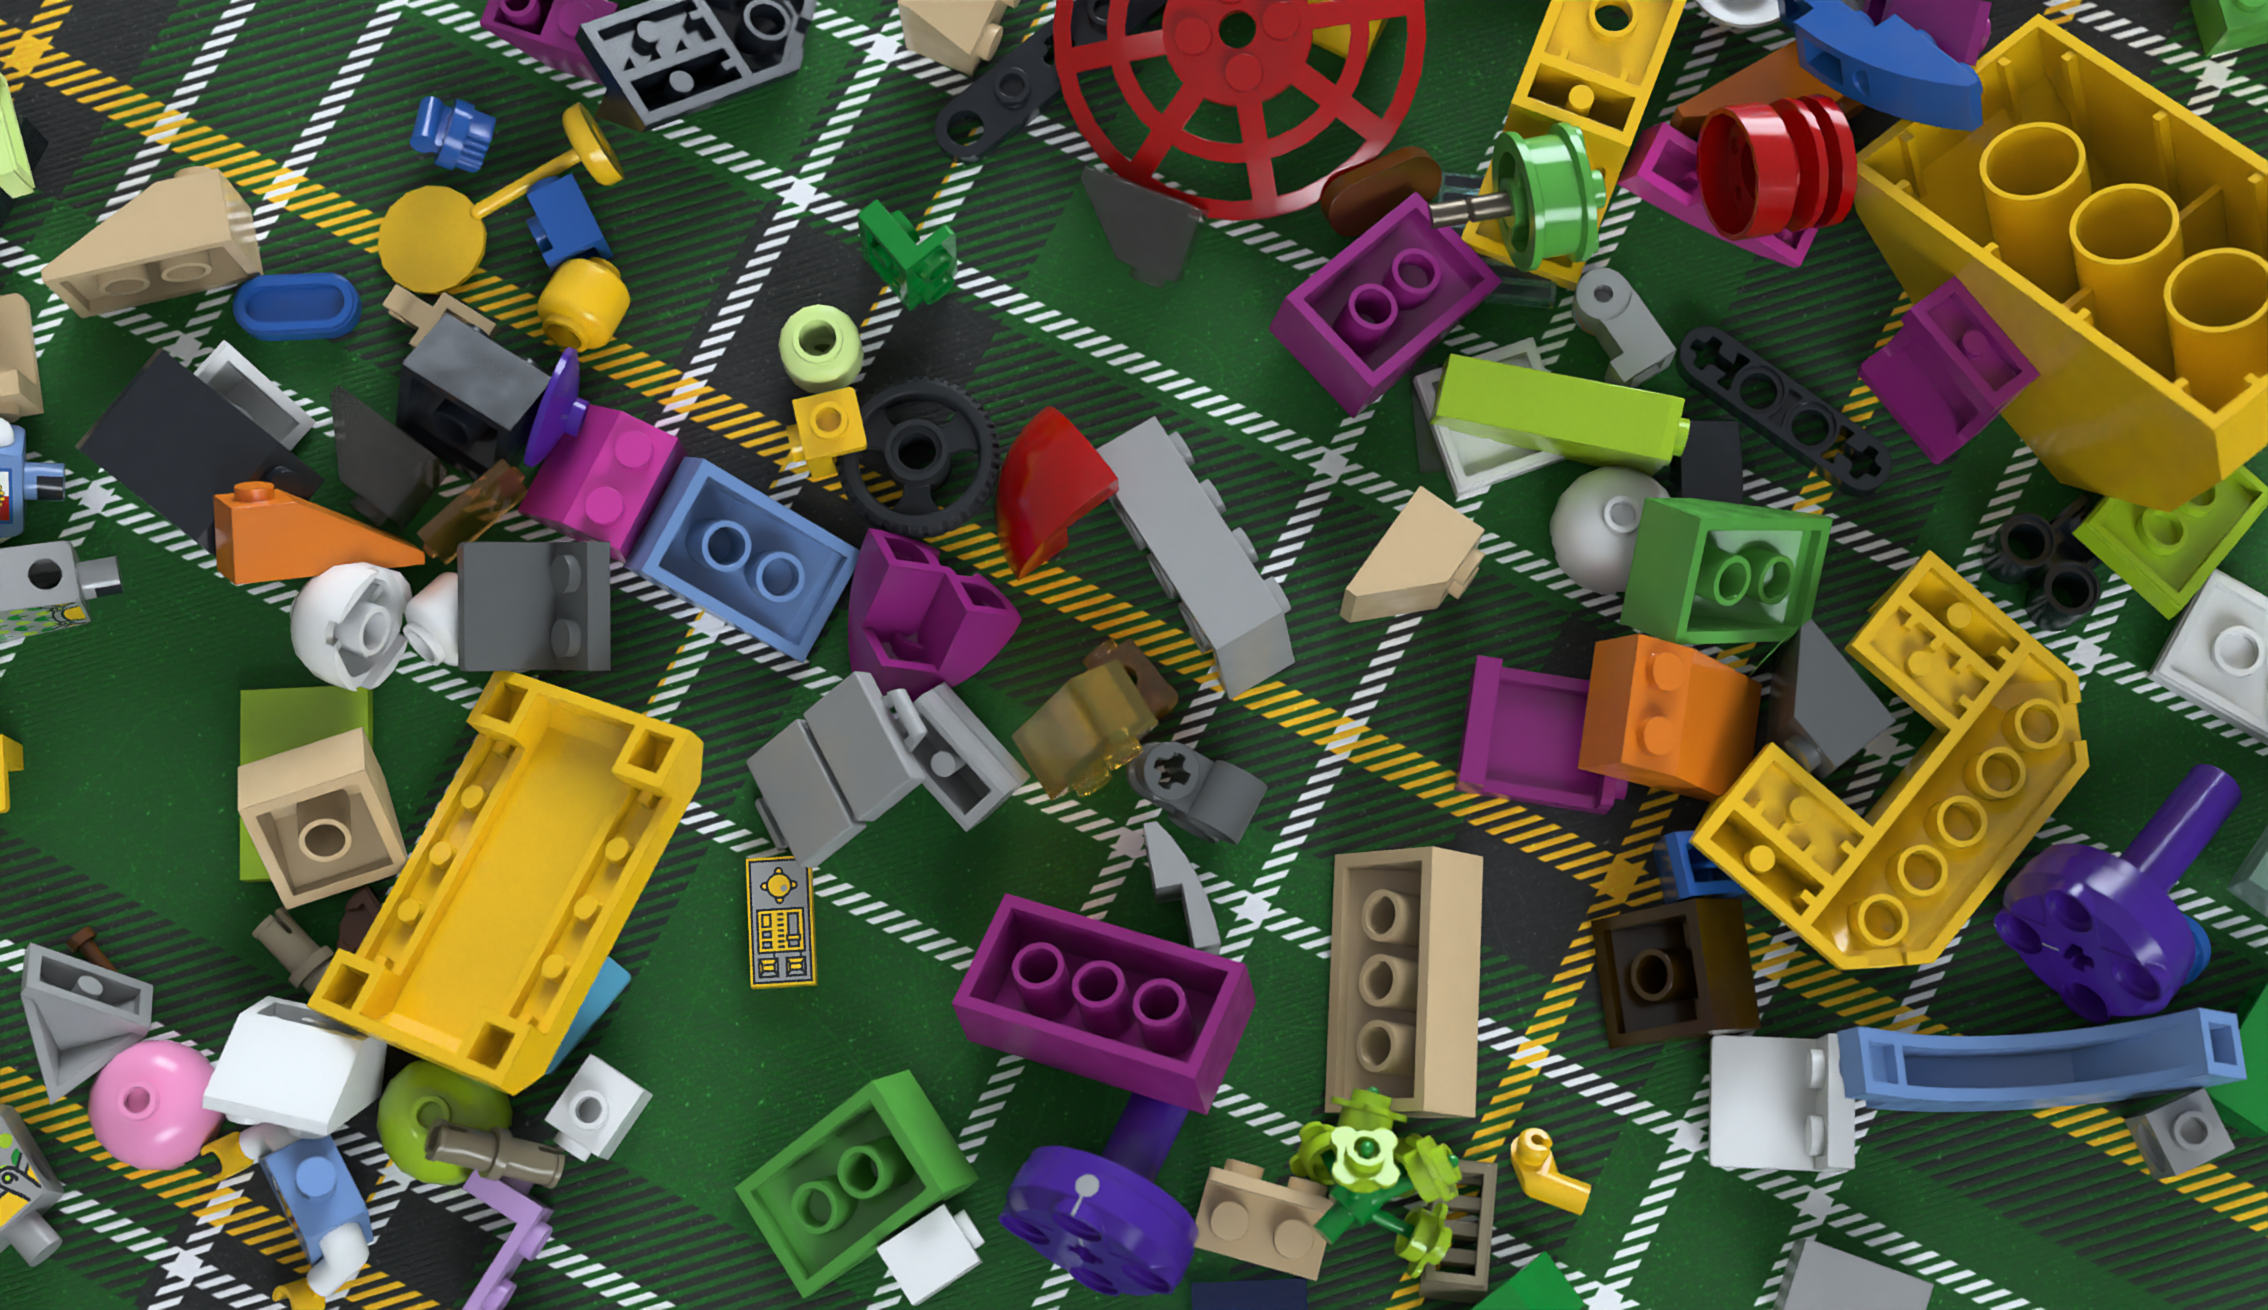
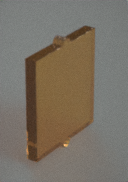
[417,459,528,565]

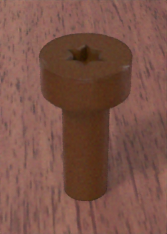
[65,926,119,973]

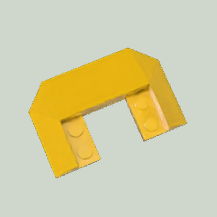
[1688,549,2090,971]

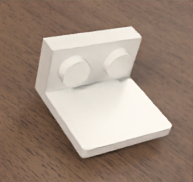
[1708,1033,1855,1172]

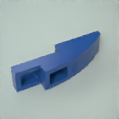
[1777,0,1983,132]

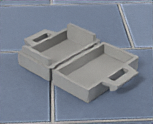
[746,671,928,868]

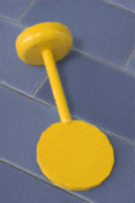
[377,102,624,295]

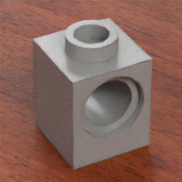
[2124,1087,2235,1180]

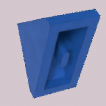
[1652,831,1749,905]

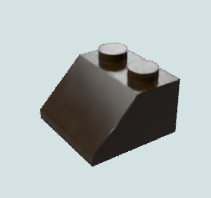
[1591,899,1761,1049]

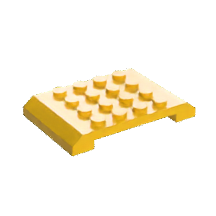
[306,671,704,1096]

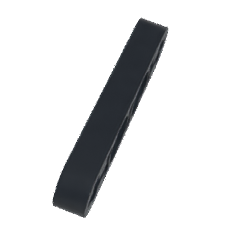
[1675,326,1892,497]

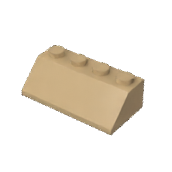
[1325,846,1483,1118]

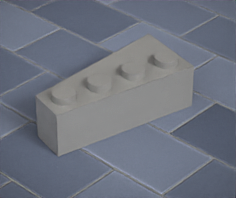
[1096,416,1295,700]

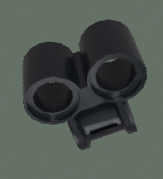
[1981,492,2103,632]

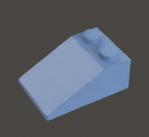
[623,456,860,663]

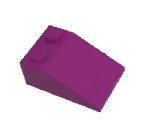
[1268,192,1502,419]

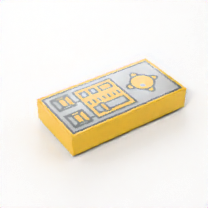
[746,856,818,990]

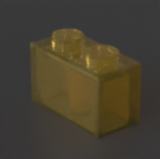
[1011,658,1159,801]

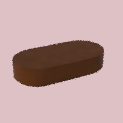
[1321,146,1442,237]

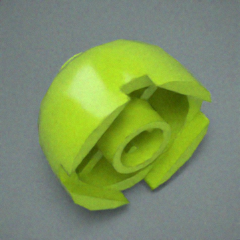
[377,1059,513,1186]

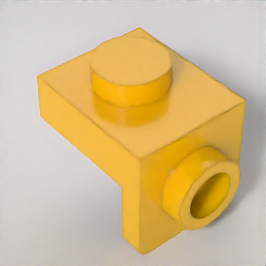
[786,387,867,479]

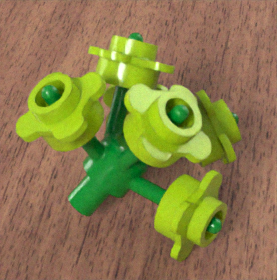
[1289,1087,1462,1278]

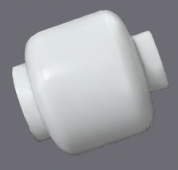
[403,572,458,666]

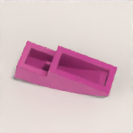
[1616,122,1818,268]

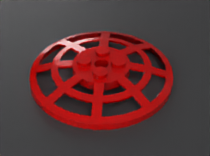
[1053,0,1426,221]

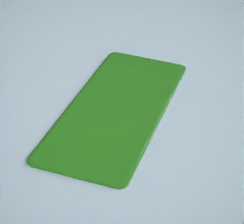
[1748,625,1798,677]

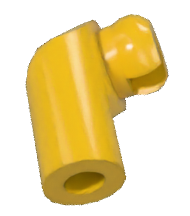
[1510,1127,1591,1216]

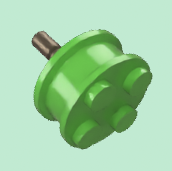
[1427,122,1606,272]

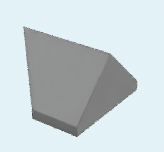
[20,942,153,1105]

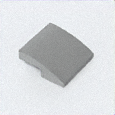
[1143,821,1221,956]

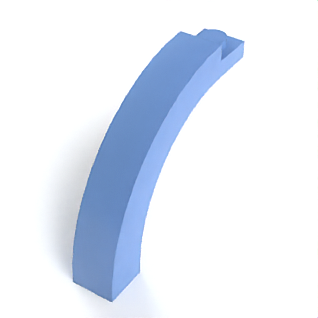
[1837,1008,2247,1112]

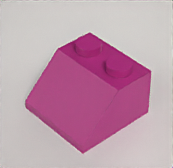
[518,404,688,564]

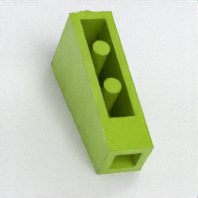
[1428,354,1690,476]

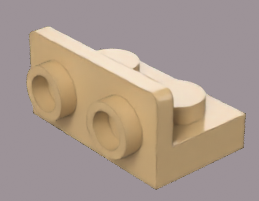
[1194,1158,1333,1281]

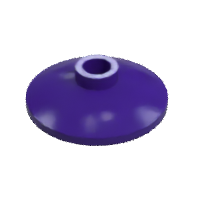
[524,347,590,468]

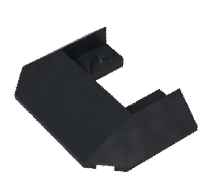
[575,0,817,133]

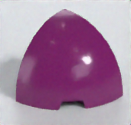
[848,528,1022,703]

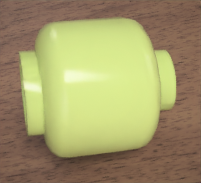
[778,304,864,394]

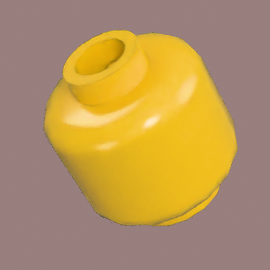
[537,257,631,352]

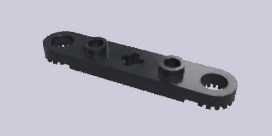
[935,0,1168,165]

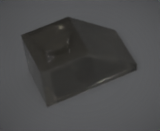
[1080,166,1209,289]
[330,385,450,531]

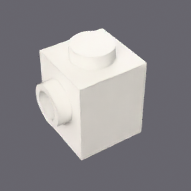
[544,1054,653,1162]
[876,1204,985,1306]

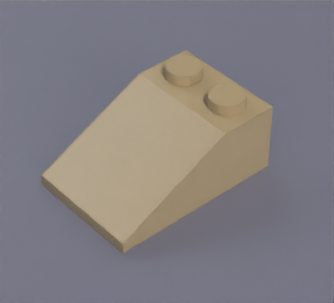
[41,166,264,318]

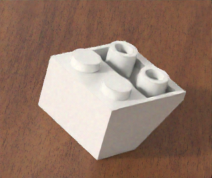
[202,996,387,1139]

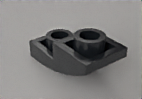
[1669,419,1743,504]

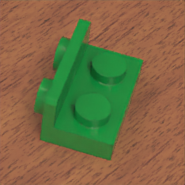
[857,199,958,312]

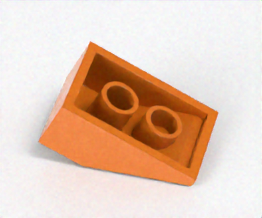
[1578,634,1762,802]

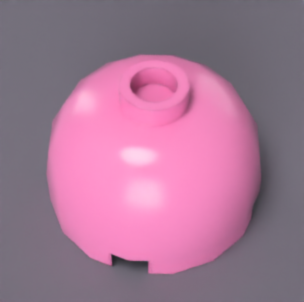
[88,1040,226,1170]

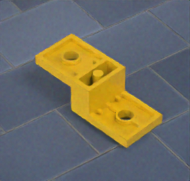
[1461,0,1687,292]

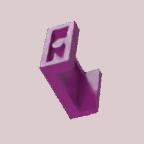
[1857,276,2040,464]
[1454,655,1629,815]

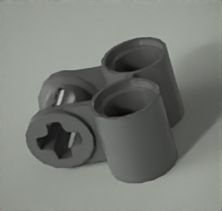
[1126,741,1268,845]

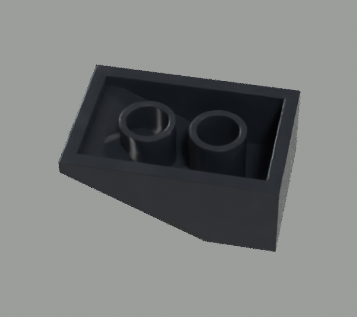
[75,347,325,558]

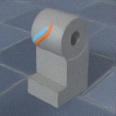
[1571,268,1676,388]

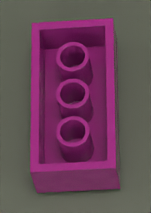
[952,893,1256,1115]

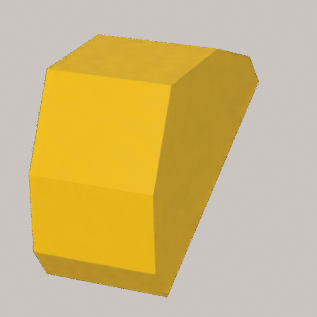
[1854,13,2268,513]

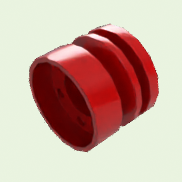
[1696,93,1857,241]

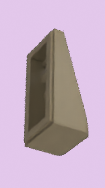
[1419,1160,1498,1304]

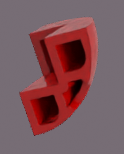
[995,406,1119,581]

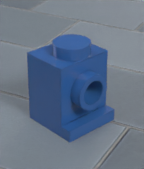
[526,173,613,274]

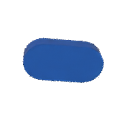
[233,273,362,341]

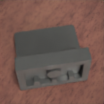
[457,542,611,672]

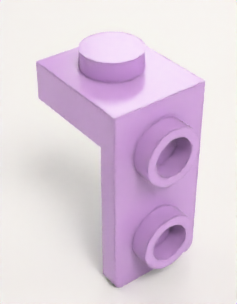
[462,1169,554,1310]

